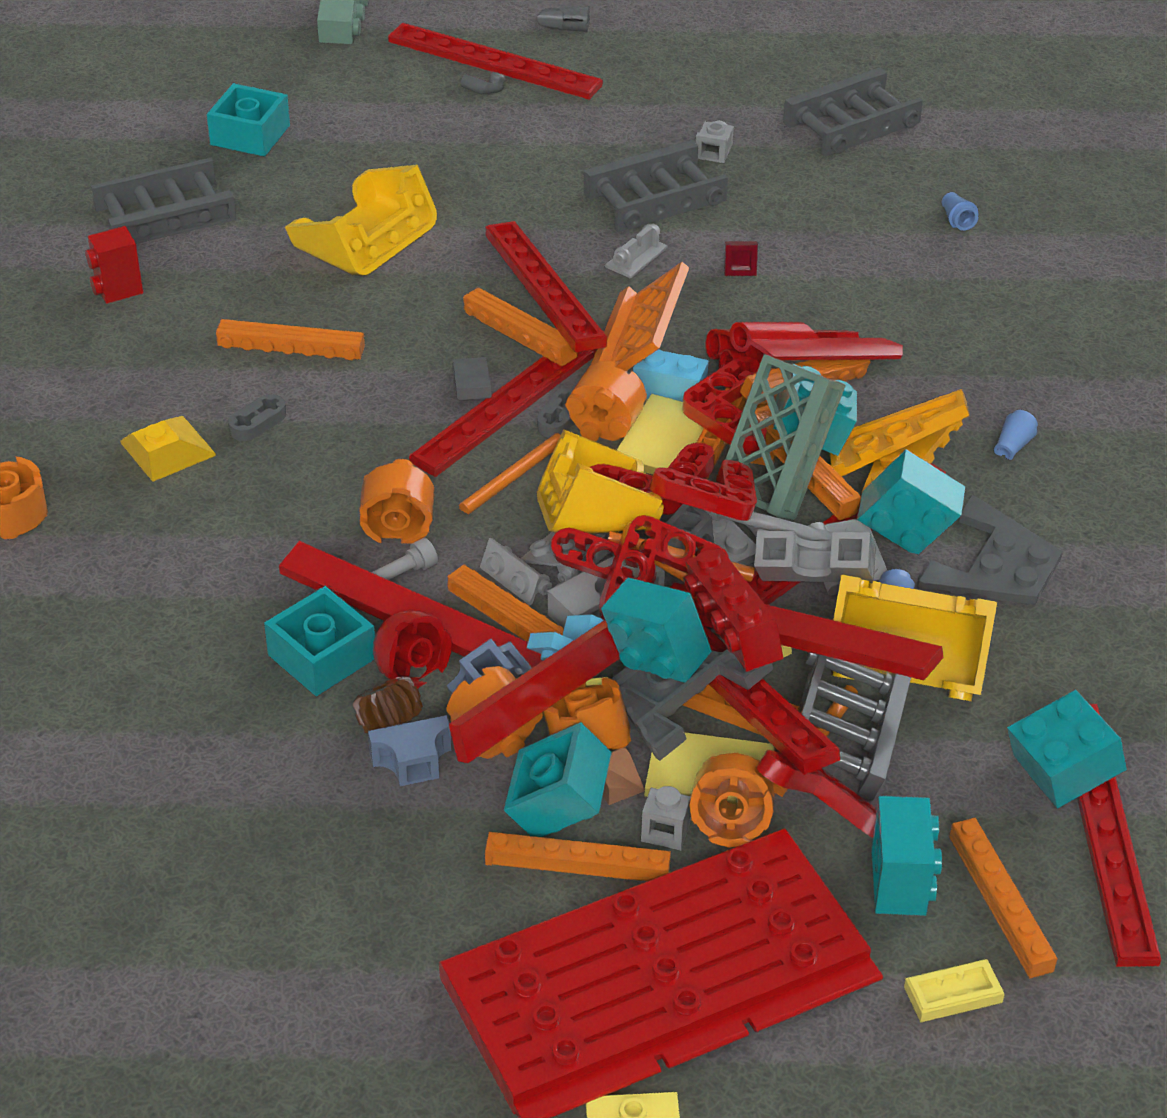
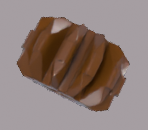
[352,676,423,734]

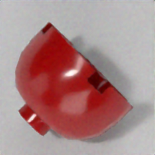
[373,610,452,688]

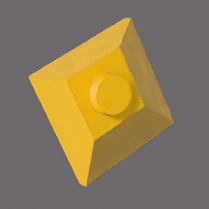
[120,416,216,482]

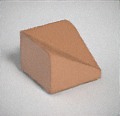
[602,747,645,805]

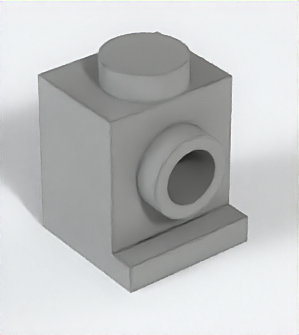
[696,120,734,163]
[641,786,691,850]

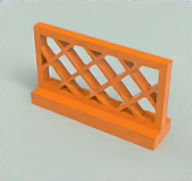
[591,262,689,373]

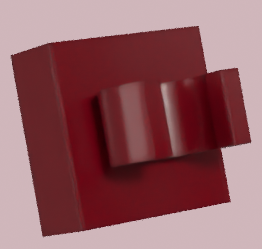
[724,241,758,276]

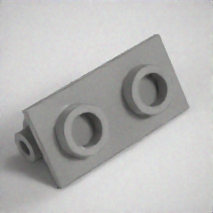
[605,224,668,278]
[480,538,552,606]

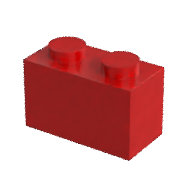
[85,226,143,304]

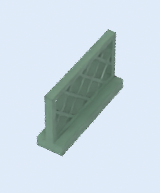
[725,354,846,520]

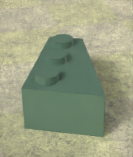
[317,0,369,44]

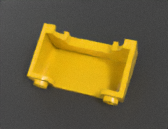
[285,165,437,275]
[537,429,664,534]
[832,574,997,701]

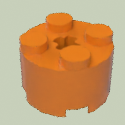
[565,361,647,441]
[0,456,48,539]
[360,459,434,544]
[446,666,543,759]
[543,678,631,749]
[689,752,775,848]

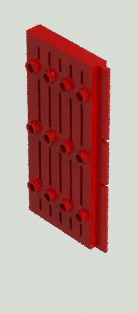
[439,828,883,1118]

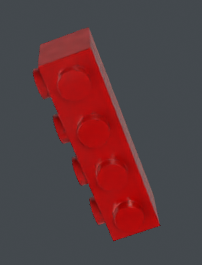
[683,548,784,672]

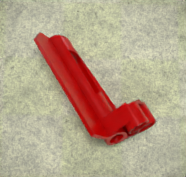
[705,322,903,369]

